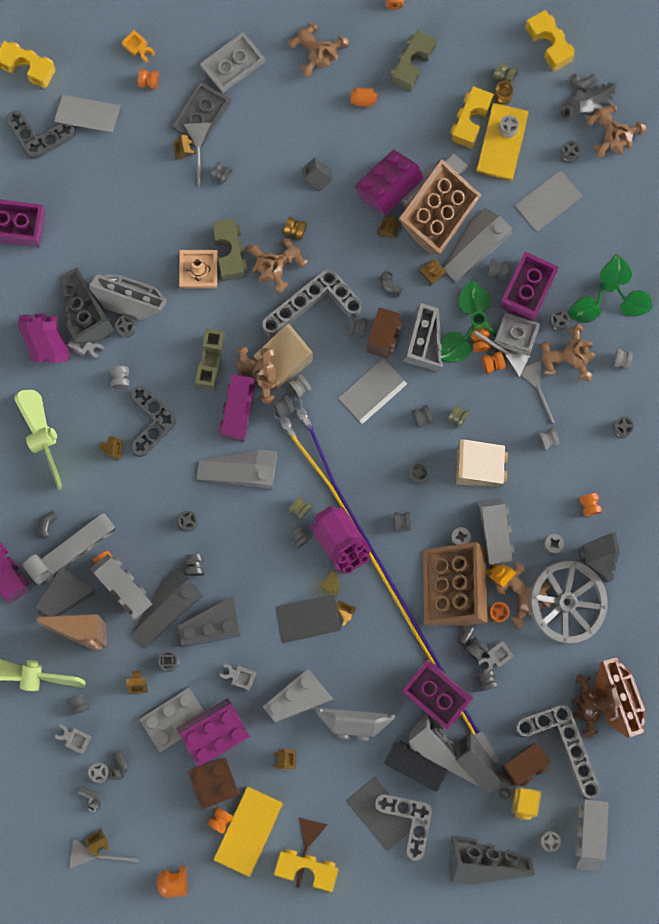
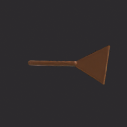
[296,817,328,888]

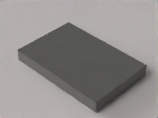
[171,82,232,146]

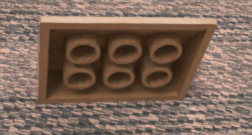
[398,159,481,255]
[423,542,488,625]
[37,615,107,651]

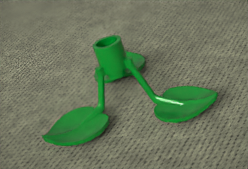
[568,254,653,323]
[440,280,511,362]

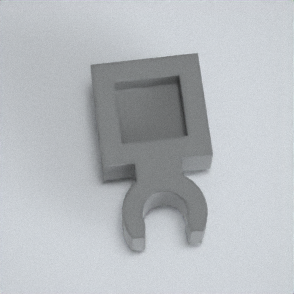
[67,337,103,359]
[478,641,514,673]
[220,664,257,691]
[54,725,92,755]

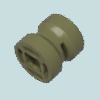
[493,62,518,83]

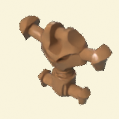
[287,22,349,78]
[585,102,647,158]
[246,238,308,294]
[539,323,595,382]
[236,347,277,404]
[495,563,559,629]

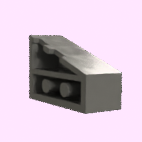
[178,596,241,647]

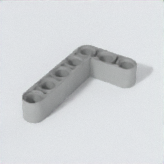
[262,269,362,337]
[22,513,116,586]
[515,705,600,799]

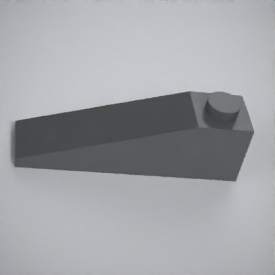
[61,267,115,342]
[579,532,620,582]
[132,568,203,648]
[449,836,535,884]

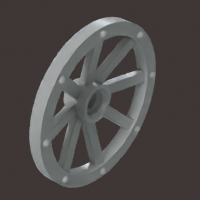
[529,561,608,643]

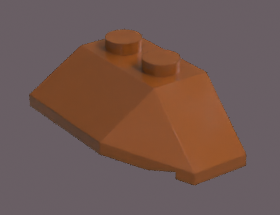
[594,657,645,738]

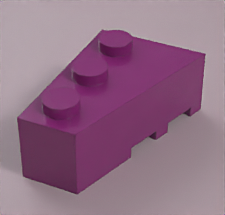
[219,374,256,442]

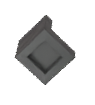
[302,157,333,191]

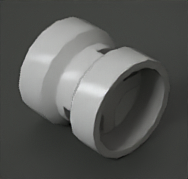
[110,366,130,389]

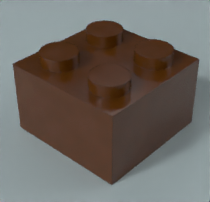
[366,307,403,359]
[501,742,551,787]
[188,757,240,810]

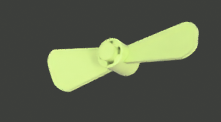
[15,390,62,490]
[0,659,86,691]

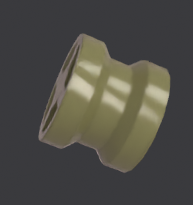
[447,404,470,428]
[288,496,312,520]

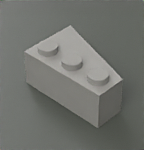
[402,303,443,372]
[477,498,515,564]
[90,554,152,620]
[263,669,334,723]
[575,799,609,872]

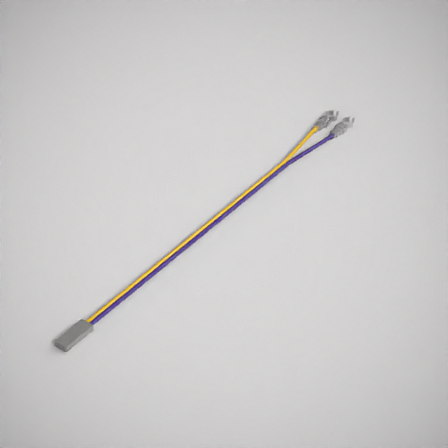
[273,398,499,763]

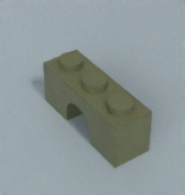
[390,30,437,92]
[212,219,247,281]
[195,328,226,392]

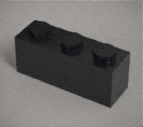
[384,741,448,792]

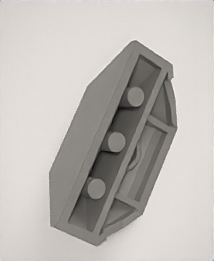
[89,274,167,321]
[316,708,395,741]

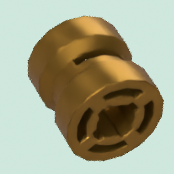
[494,81,514,105]
[284,217,307,240]

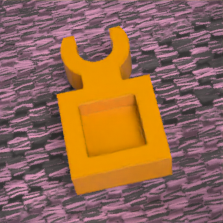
[121,30,155,63]
[486,563,516,587]

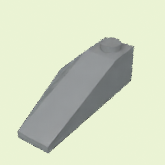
[443,209,513,283]
[197,449,278,490]
[409,713,478,786]

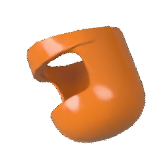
[156,865,188,898]

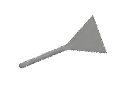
[184,123,211,186]
[473,331,531,377]
[521,361,554,424]
[69,838,138,869]

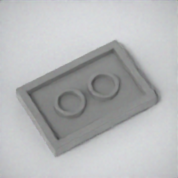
[200,32,266,94]
[139,687,204,753]

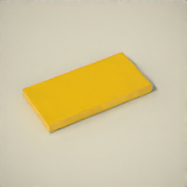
[476,103,529,181]
[214,786,283,877]

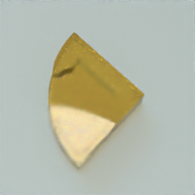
[321,570,340,597]

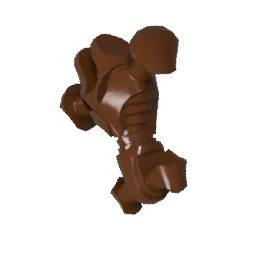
[572,674,621,739]

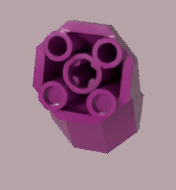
[18,313,70,363]
[310,506,370,574]

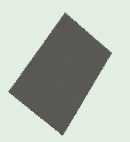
[276,594,341,643]
[347,777,411,851]

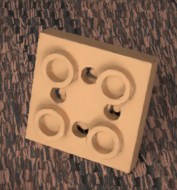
[179,250,218,288]

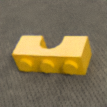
[525,10,575,72]
[0,41,56,89]
[450,86,494,149]
[511,788,541,820]
[274,849,339,892]

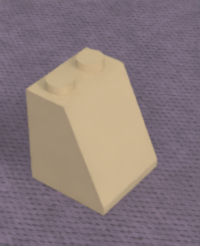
[253,324,313,389]
[456,439,508,487]

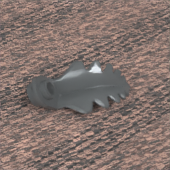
[559,82,617,121]

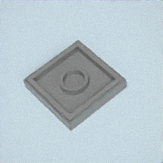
[494,313,541,356]

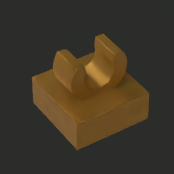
[173,135,196,160]
[376,216,401,238]
[420,258,446,285]
[99,436,124,460]
[336,600,356,626]
[126,670,148,694]
[273,749,296,770]
[84,829,109,856]

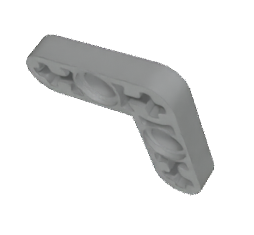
[375,795,432,861]

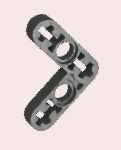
[7,110,75,159]
[131,386,176,457]

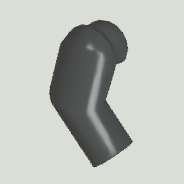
[458,625,474,646]

